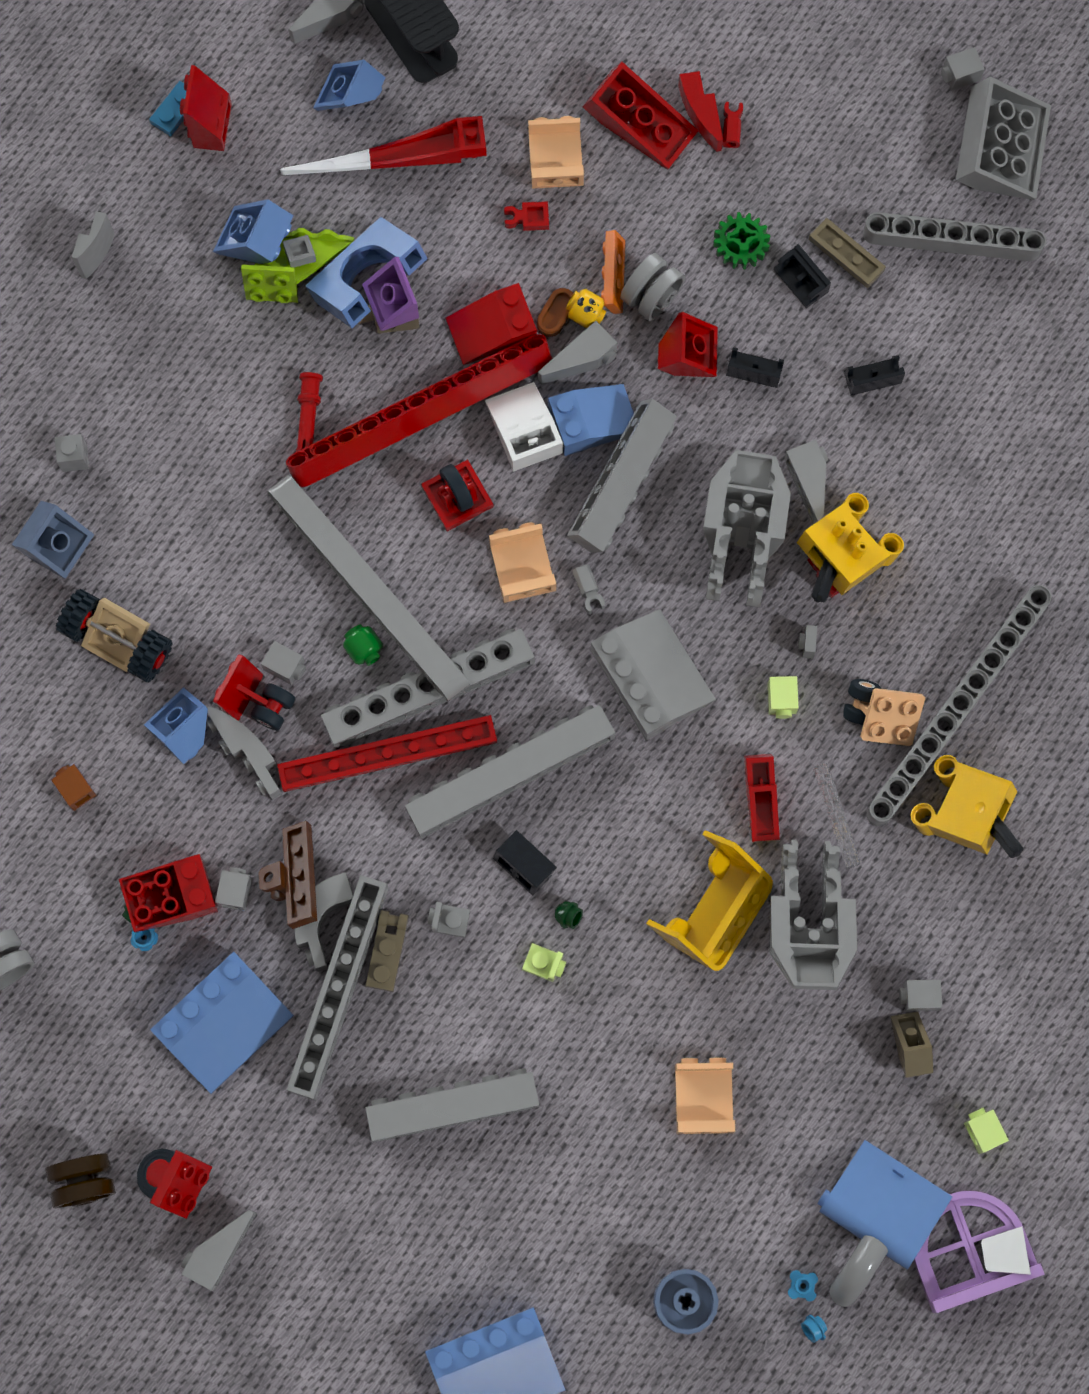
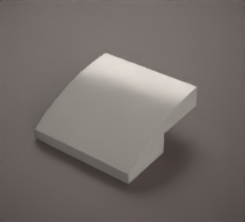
[72,211,115,279]

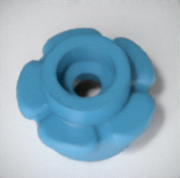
[131,928,158,951]
[801,1315,827,1343]

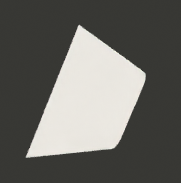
[981,1227,1031,1275]

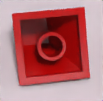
[658,312,718,377]

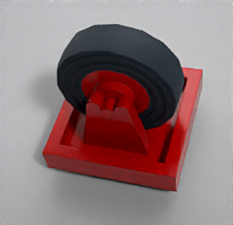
[421,459,494,531]
[137,1148,212,1219]

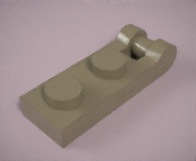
[366,910,409,992]

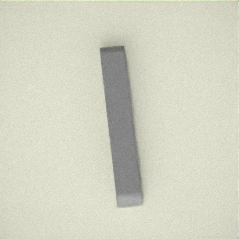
[863,212,1046,261]

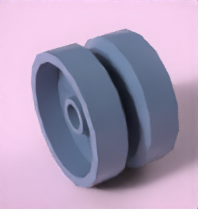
[653,1269,719,1335]

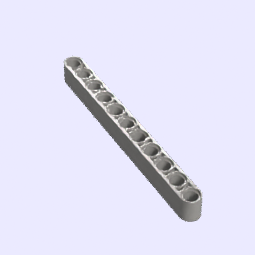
[267,475,470,702]
[867,585,1052,826]

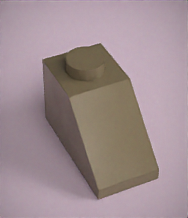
[891,1012,933,1078]

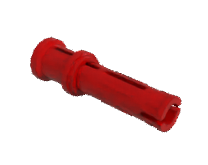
[296,372,323,452]

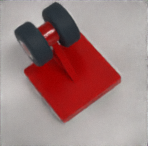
[213,654,296,731]

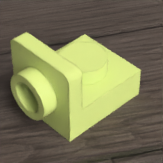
[522,943,566,982]

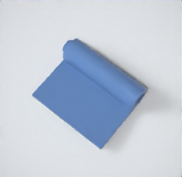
[817,1140,953,1270]

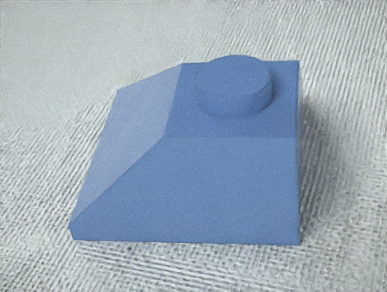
[313,60,386,111]
[144,687,208,764]

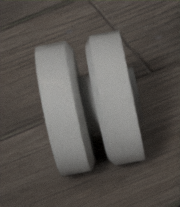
[620,253,686,322]
[0,929,35,991]

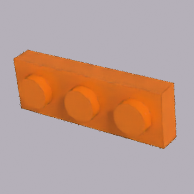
[601,230,625,314]

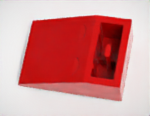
[180,65,232,151]
[119,854,218,933]

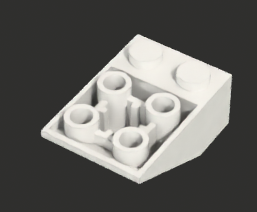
[485,382,563,472]

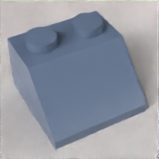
[12,501,95,579]

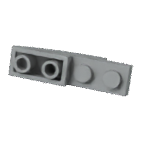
[206,706,282,800]

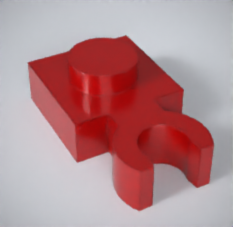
[504,201,549,231]

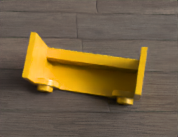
[646,830,773,971]

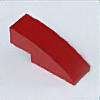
[678,71,723,152]
[744,754,780,842]

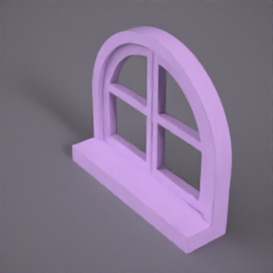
[914,1191,1045,1313]

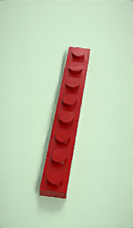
[277,715,497,792]

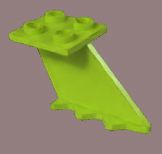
[241,228,355,303]

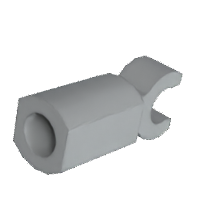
[572,564,605,614]

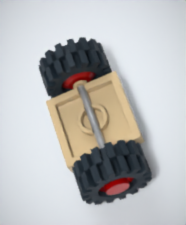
[56,589,173,683]

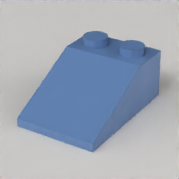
[213,199,294,264]
[548,384,634,456]

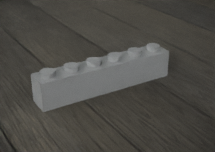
[567,399,677,553]
[365,1068,539,1143]

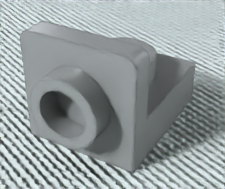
[427,902,470,938]

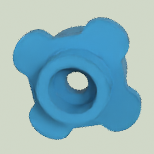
[788,1270,818,1302]

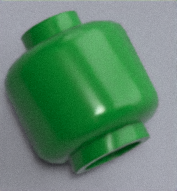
[343,624,383,666]

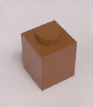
[51,764,97,811]

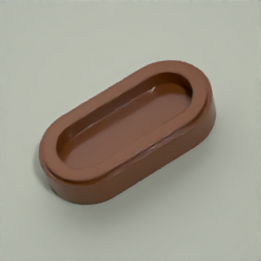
[537,288,573,337]

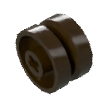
[45,1153,116,1209]

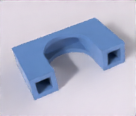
[305,217,428,328]

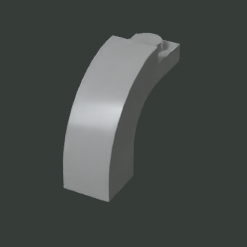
[295,872,353,972]

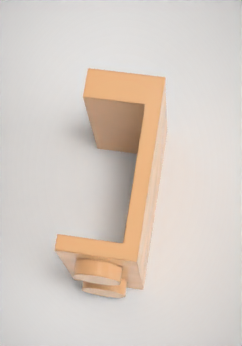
[528,116,584,189]
[489,522,556,603]
[675,1058,735,1134]

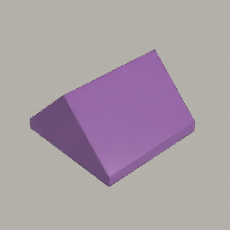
[362,257,419,331]

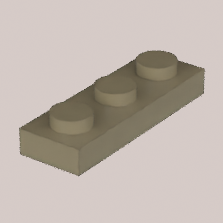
[809,218,886,289]

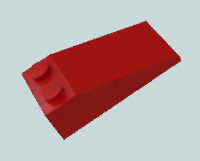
[583,62,699,170]

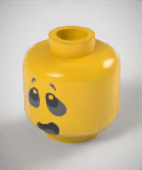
[565,289,606,328]

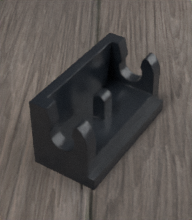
[774,244,831,308]
[726,347,784,388]
[844,355,905,396]
[493,830,557,896]

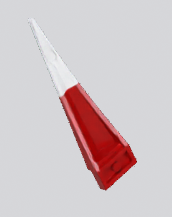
[280,116,487,175]

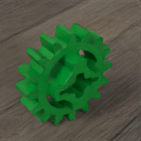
[713,212,770,270]

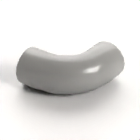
[830,1235,888,1307]

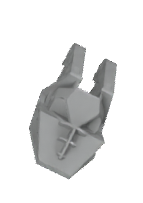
[703,450,791,608]
[769,840,857,990]

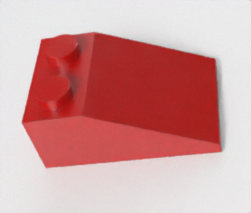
[445,283,537,365]

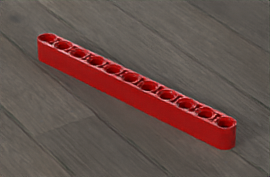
[286,334,553,487]

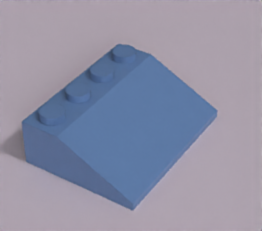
[150,952,294,1094]
[425,1307,565,1394]

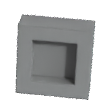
[283,235,316,267]
[798,625,817,659]

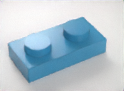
[149,81,186,137]

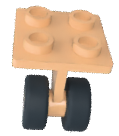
[843,679,925,746]

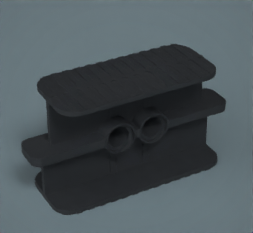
[364,0,459,83]

